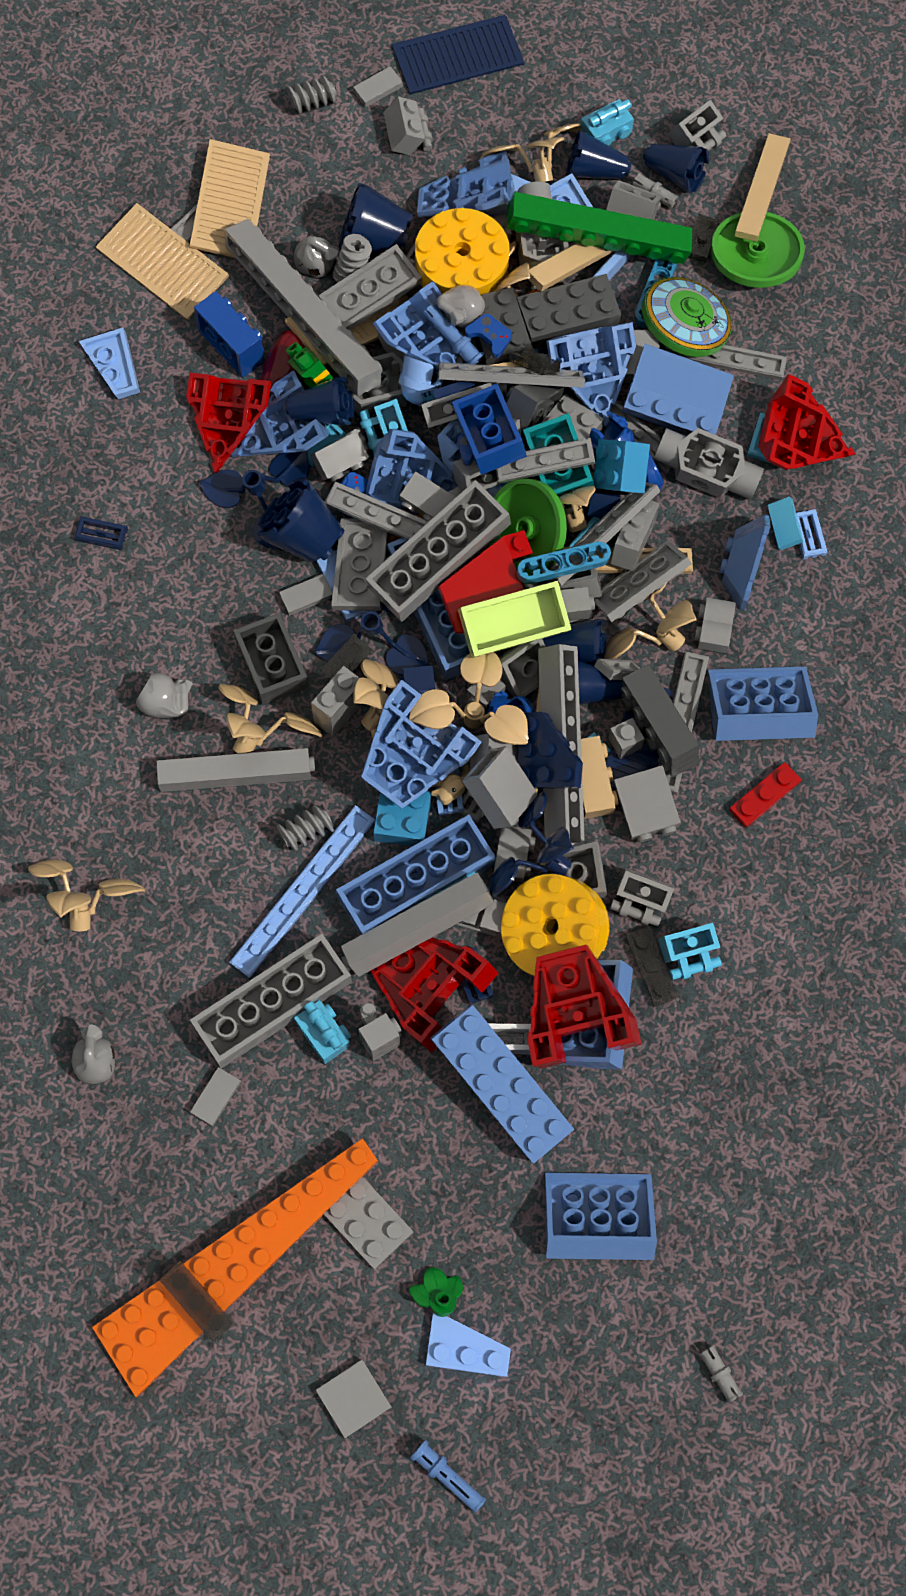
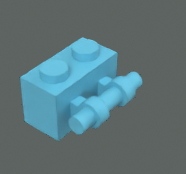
[581,99,634,145]
[359,399,408,455]
[658,923,722,980]
[294,1000,351,1064]

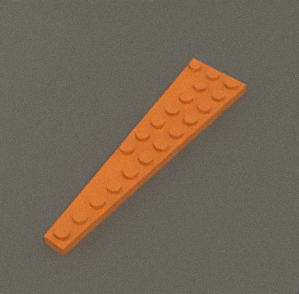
[92,1138,379,1397]

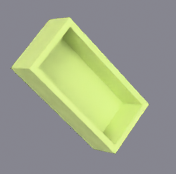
[458,581,571,658]

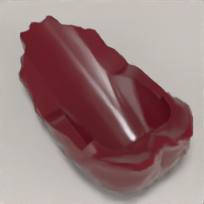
[260,330,305,398]

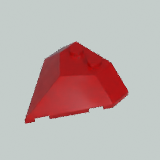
[186,372,271,473]
[758,374,856,470]

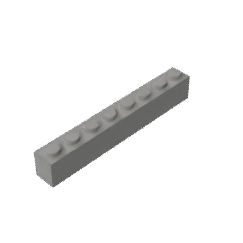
[538,644,585,847]

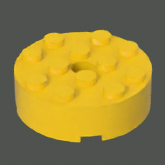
[415,208,510,295]
[501,874,609,976]

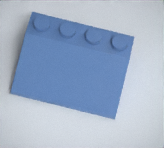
[621,344,734,435]
[708,667,818,741]
[561,960,633,1070]
[545,1173,657,1260]

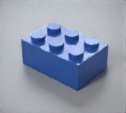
[194,291,264,378]
[452,383,527,475]

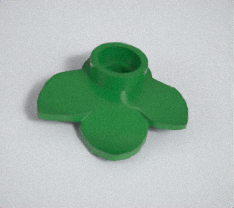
[409,1267,463,1317]

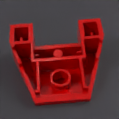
[438,530,533,634]
[371,937,499,1053]
[528,944,642,1068]

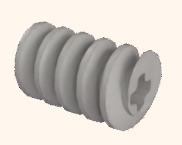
[287,74,337,114]
[333,234,372,282]
[276,804,334,851]

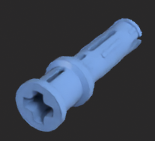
[423,303,485,364]
[410,1439,486,1513]

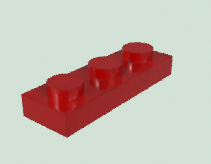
[729,762,802,828]

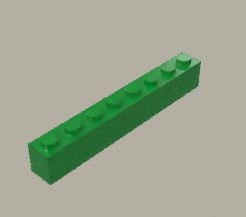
[507,192,692,264]

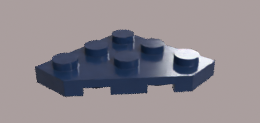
[517,712,583,789]

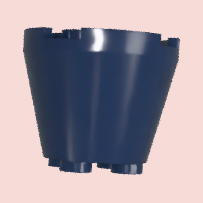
[338,182,413,256]
[257,477,345,563]

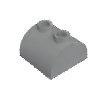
[499,639,546,697]
[551,842,607,898]

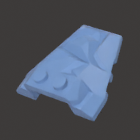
[417,151,514,219]
[360,680,482,808]

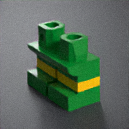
[285,342,333,388]

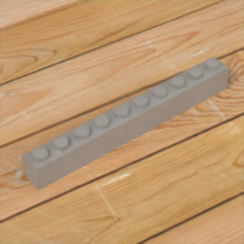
[225,219,382,396]

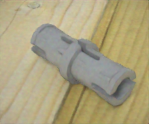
[632,173,679,209]
[699,1345,743,1403]

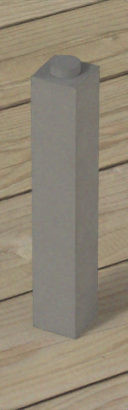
[157,748,315,792]
[341,872,495,977]

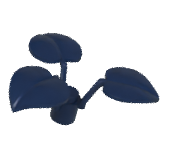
[200,451,309,550]
[315,603,428,675]
[489,791,574,900]

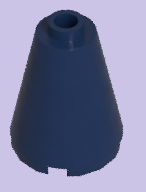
[566,131,632,180]
[643,144,709,193]
[285,377,354,426]
[543,619,606,666]
[578,660,622,705]

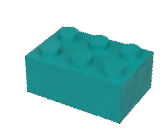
[523,413,594,497]

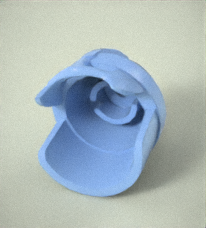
[399,353,444,406]

